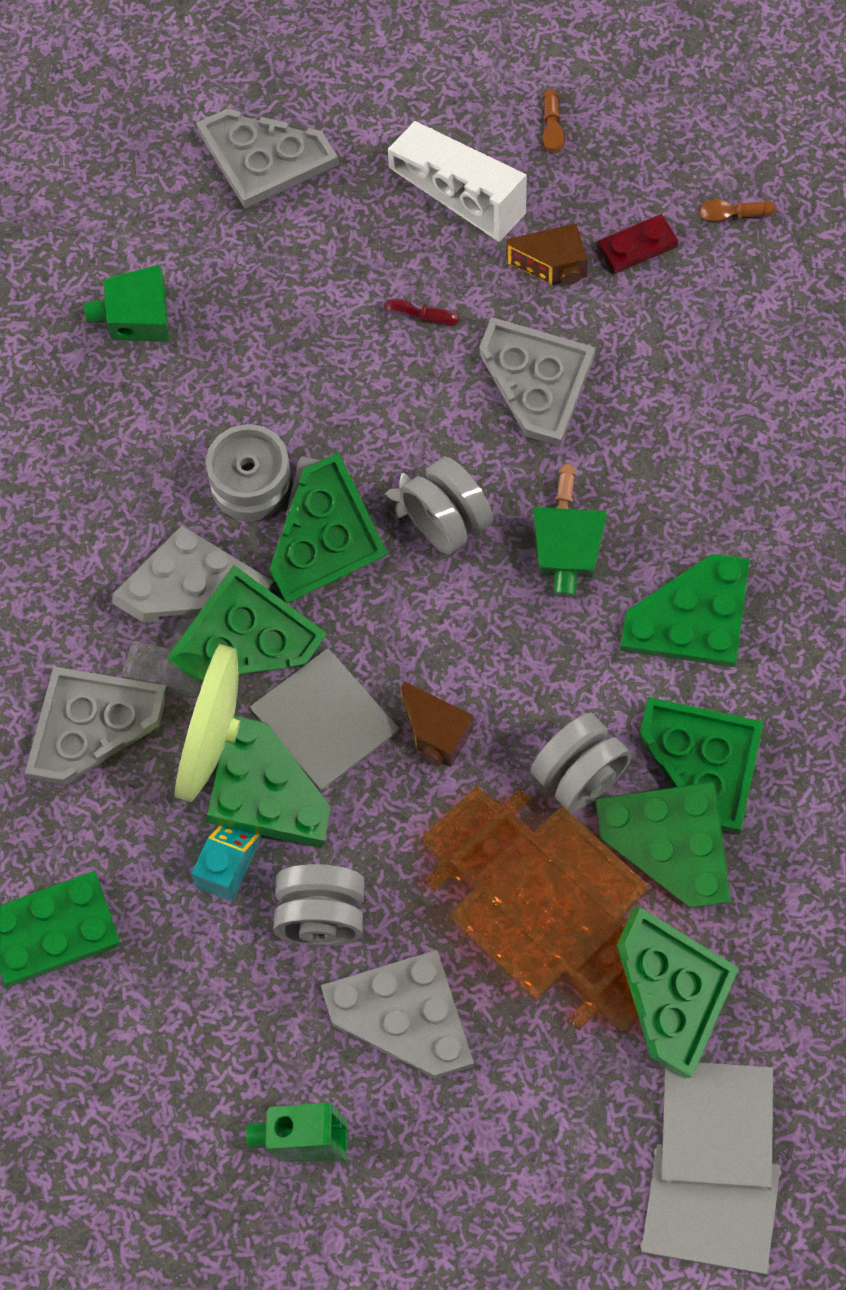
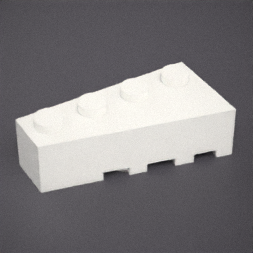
[388,121,527,242]

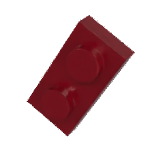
[598,213,679,274]

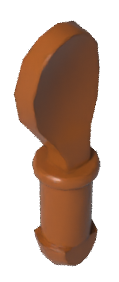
[542,89,566,152]
[699,199,776,223]

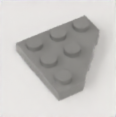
[196,109,339,209]
[479,317,596,447]
[112,526,274,623]
[25,667,168,785]
[321,950,474,1079]

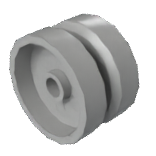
[205,424,292,522]
[399,456,493,555]
[530,712,633,814]
[273,864,365,946]

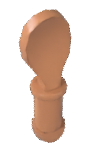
[554,463,576,509]

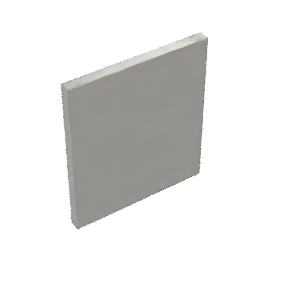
[249,648,400,791]
[661,1063,773,1190]
[640,1144,782,1275]

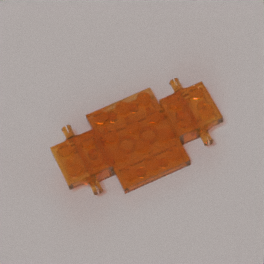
[421,785,650,1035]

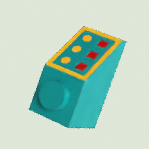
[191,826,263,902]

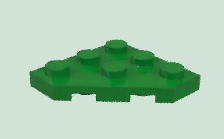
[268,452,388,604]
[620,554,750,667]
[166,565,327,682]
[639,697,764,835]
[205,716,331,848]
[596,782,732,908]
[617,907,739,1078]

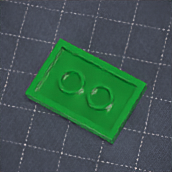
[0,871,122,988]

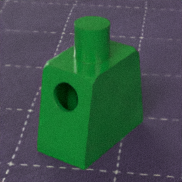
[84,265,170,342]
[534,507,607,598]
[246,1103,348,1162]

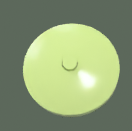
[175,644,240,802]

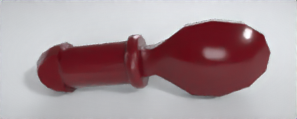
[384,299,460,326]

